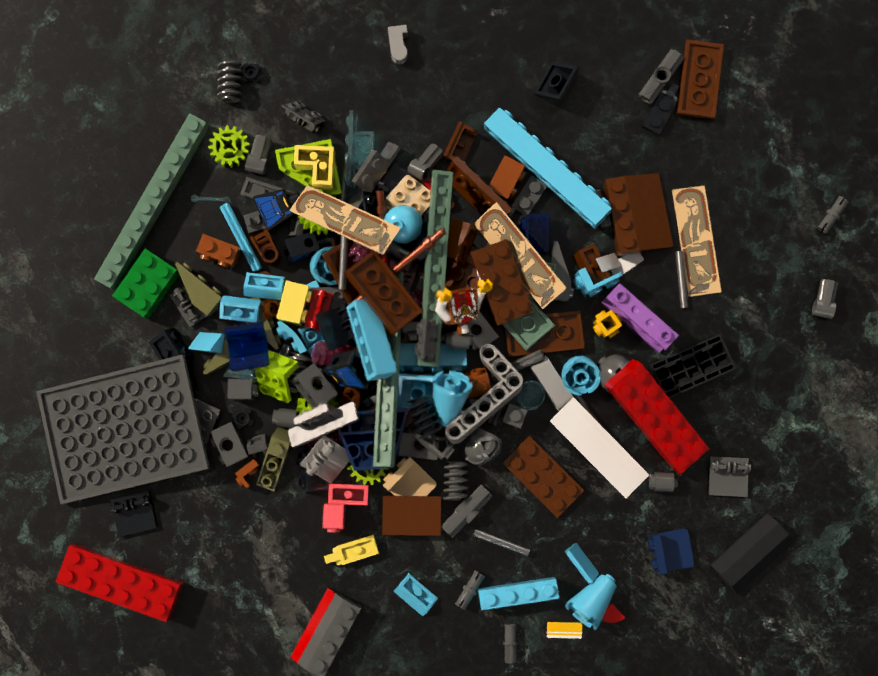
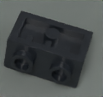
[148,328,194,363]
[296,453,329,492]

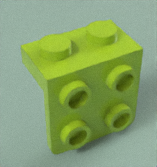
[253,350,299,403]

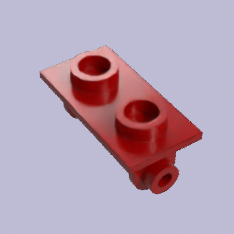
[304,289,333,331]

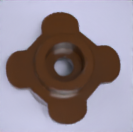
[261,300,280,319]

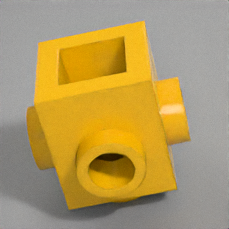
[593,310,622,338]

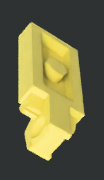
[324,534,379,565]

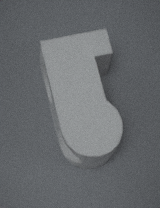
[388,25,408,64]

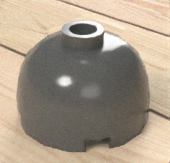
[597,354,630,393]

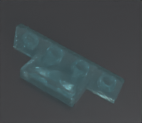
[344,110,375,188]

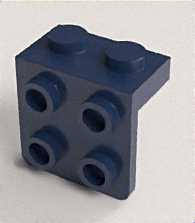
[648,528,694,575]

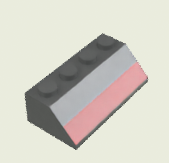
[290,588,362,676]

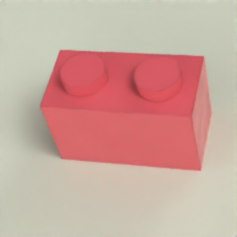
[328,484,369,505]
[323,503,346,532]

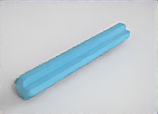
[220,203,262,272]

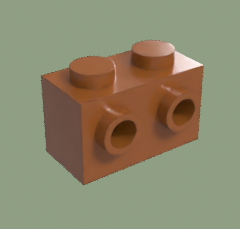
[489,156,526,202]
[196,234,242,269]
[462,367,491,399]

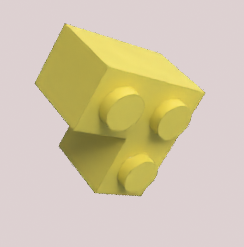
[294,145,335,190]
[277,281,313,327]

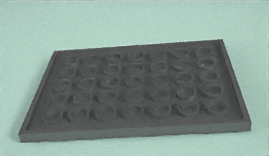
[36,355,210,504]

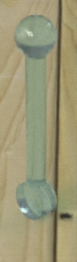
[191,194,230,203]

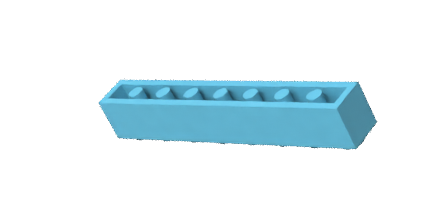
[484,107,612,229]

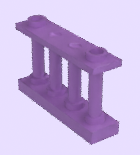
[601,283,678,353]

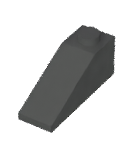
[550,241,574,303]

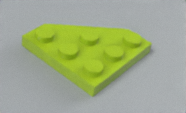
[275,139,342,197]

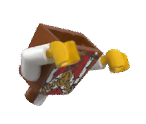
[435,280,493,334]

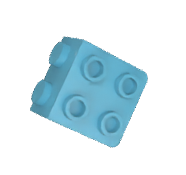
[573,268,623,297]

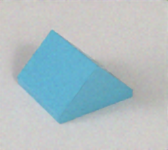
[397,374,435,411]

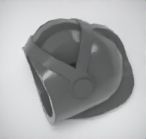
[460,427,502,466]

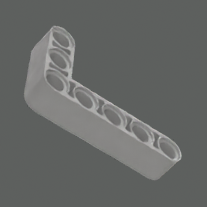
[446,344,523,444]

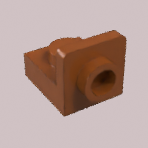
[235,459,260,489]

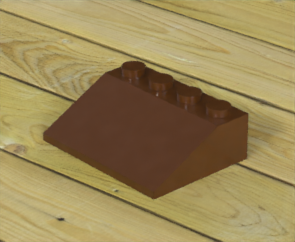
[603,173,673,257]

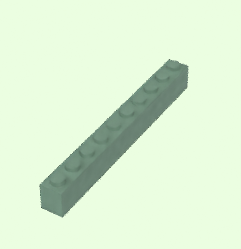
[94,113,210,291]

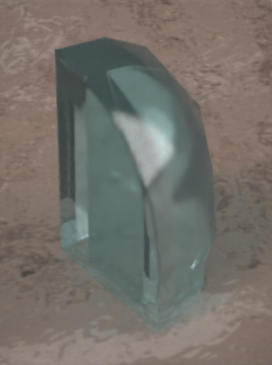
[223,361,255,380]

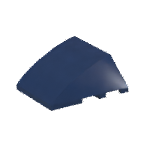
[338,408,409,471]

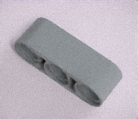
[529,356,573,412]

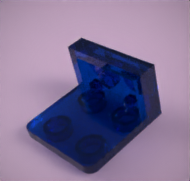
[522,213,549,253]
[224,321,269,372]

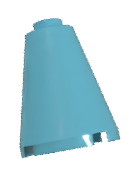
[433,371,472,427]
[565,574,617,630]

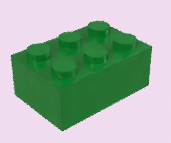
[112,249,180,319]

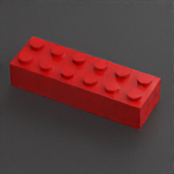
[604,359,709,475]
[56,544,184,622]

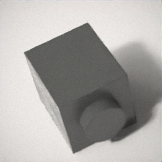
[502,403,528,429]

